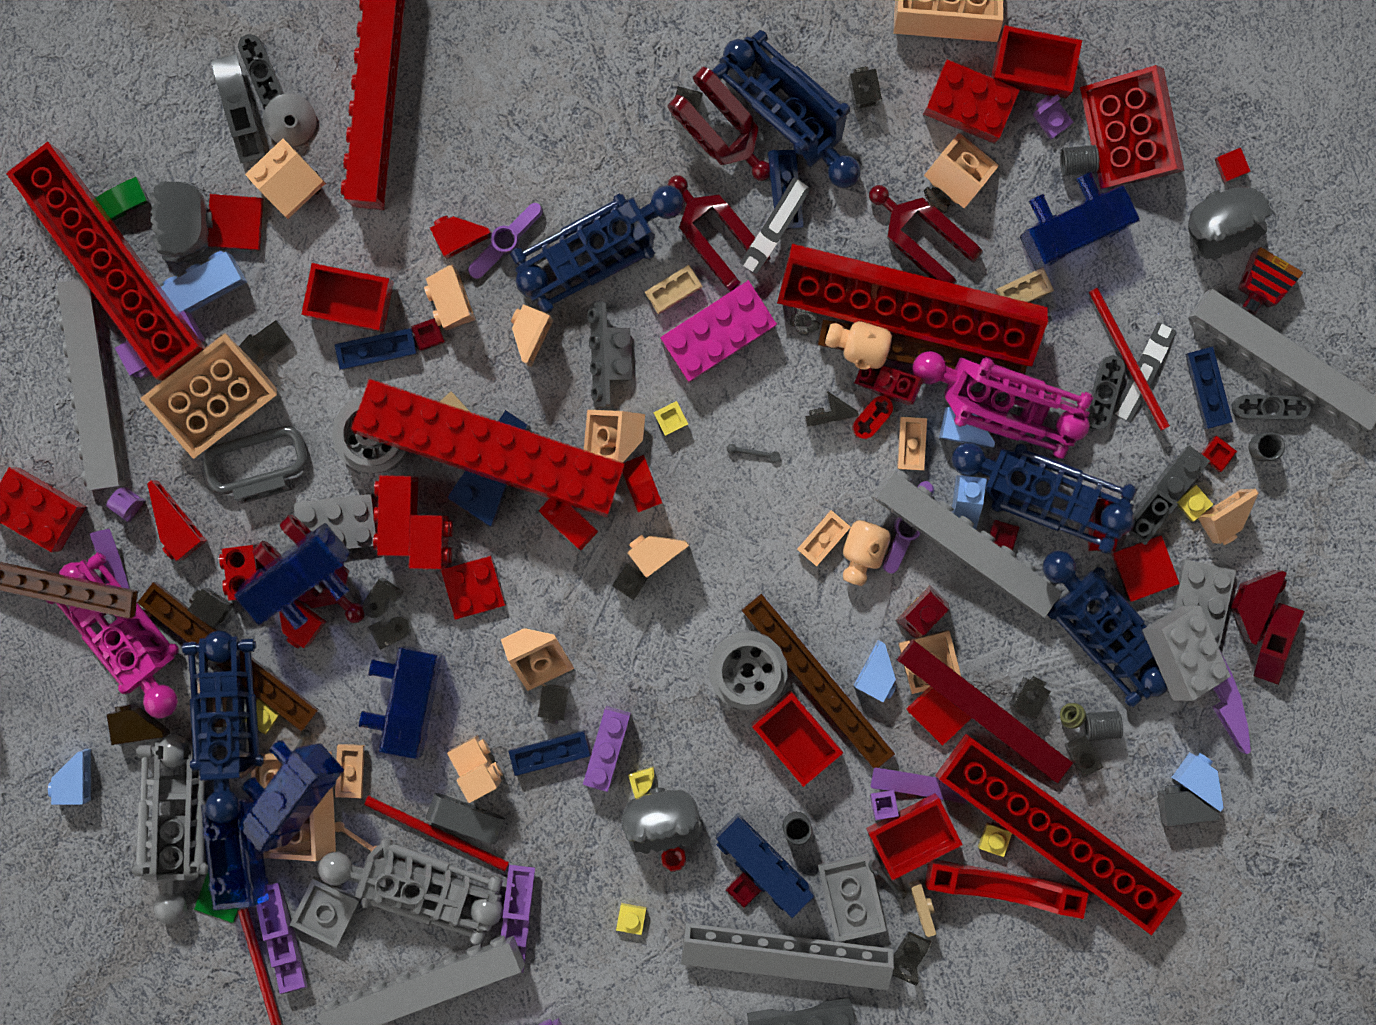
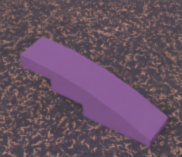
[1212,649,1251,754]
[501,865,535,973]
[253,883,308,994]

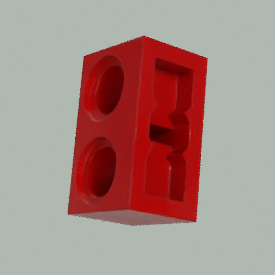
[219,544,265,601]

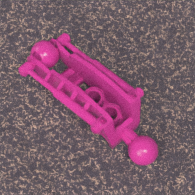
[913,351,1094,459]
[46,552,179,718]

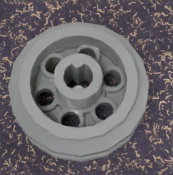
[332,396,409,474]
[709,631,787,710]

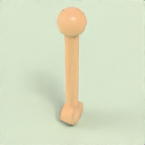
[335,821,377,852]

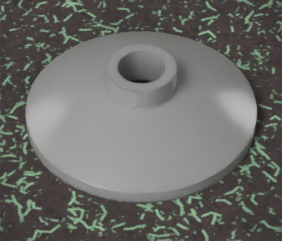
[263,94,316,147]

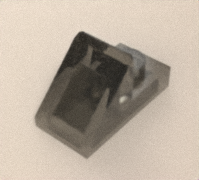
[239,320,293,367]
[804,391,859,427]

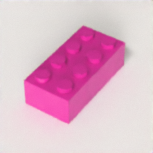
[660,280,777,383]

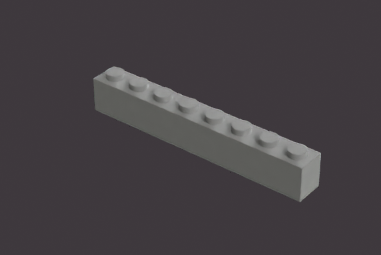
[55,279,126,491]
[1188,289,1376,433]
[871,470,1062,618]
[681,923,894,990]
[317,936,525,1025]

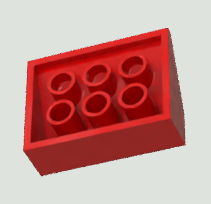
[1080,65,1185,189]

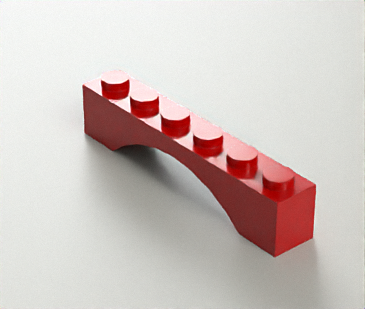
[924,859,1089,919]

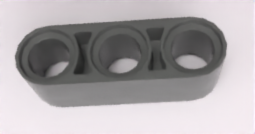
[426,793,505,844]

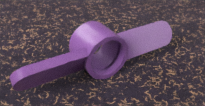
[468,203,543,279]
[883,481,934,573]

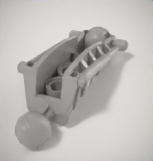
[132,735,208,925]
[318,837,503,945]

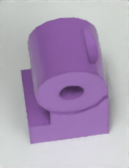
[106,487,145,522]
[870,790,899,820]

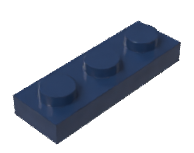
[768,150,804,230]
[334,328,418,370]
[1185,347,1233,429]
[508,730,591,776]

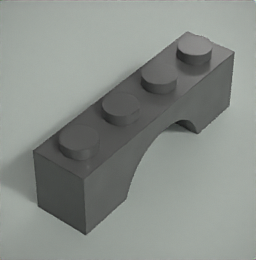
[747,997,855,1025]

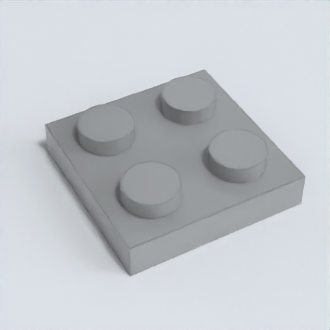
[290,876,361,948]

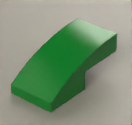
[96,177,149,221]

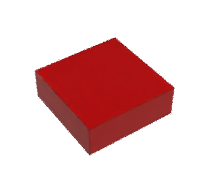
[1214,147,1251,183]
[1201,436,1237,472]

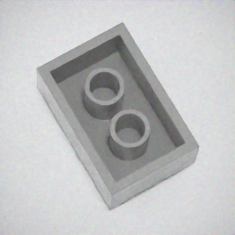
[1143,605,1231,701]

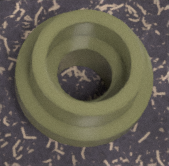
[1060,703,1086,729]

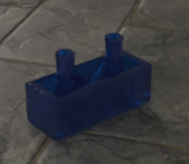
[1020,172,1140,270]
[234,523,350,630]
[359,646,443,759]
[238,740,344,852]
[201,796,269,910]

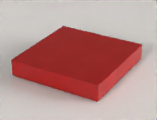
[208,194,264,251]
[1111,535,1180,602]
[906,686,972,746]

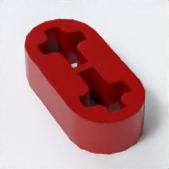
[852,396,893,439]

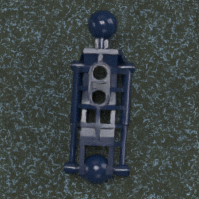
[711,30,861,188]
[510,185,684,314]
[951,442,1137,554]
[1042,551,1168,708]
[182,630,264,824]

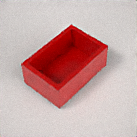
[991,25,1082,99]
[923,59,1020,144]
[301,263,394,333]
[0,467,87,552]
[373,475,419,556]
[751,690,843,787]
[866,793,963,880]

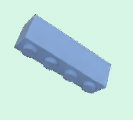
[161,251,247,313]

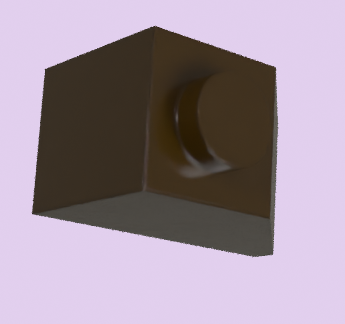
[107,704,170,745]

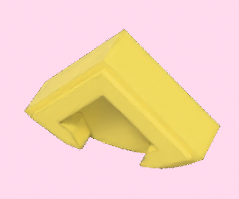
[628,767,654,798]

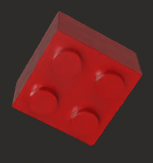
[409,515,453,569]

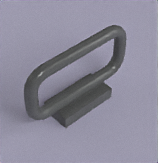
[203,426,307,504]

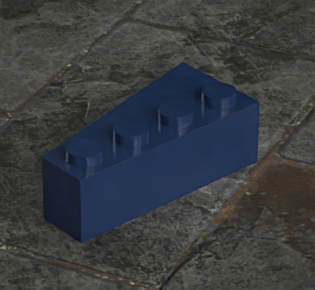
[447,410,530,527]
[716,813,814,918]

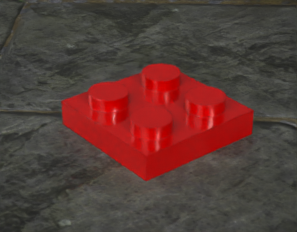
[441,555,506,620]

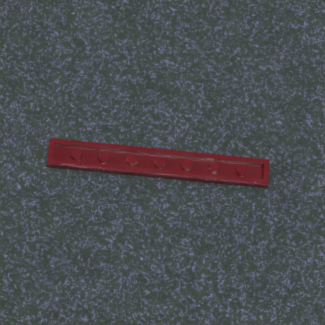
[897,639,1073,784]

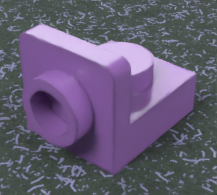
[1033,94,1074,139]

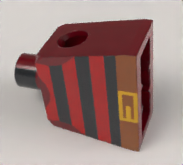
[1238,247,1303,315]
[896,585,949,638]

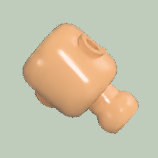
[825,322,892,370]
[843,520,891,586]

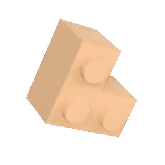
[447,735,503,803]

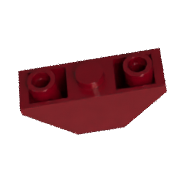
[854,366,924,406]
[1230,570,1287,645]
[1253,603,1305,685]

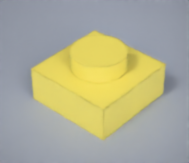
[653,401,688,436]
[1177,485,1214,522]
[245,698,280,735]
[978,823,1012,857]
[616,903,646,935]

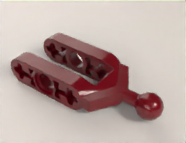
[667,67,770,181]
[667,175,771,292]
[869,185,983,284]
[252,514,366,623]

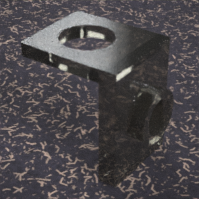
[893,931,932,986]

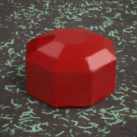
[661,847,687,872]

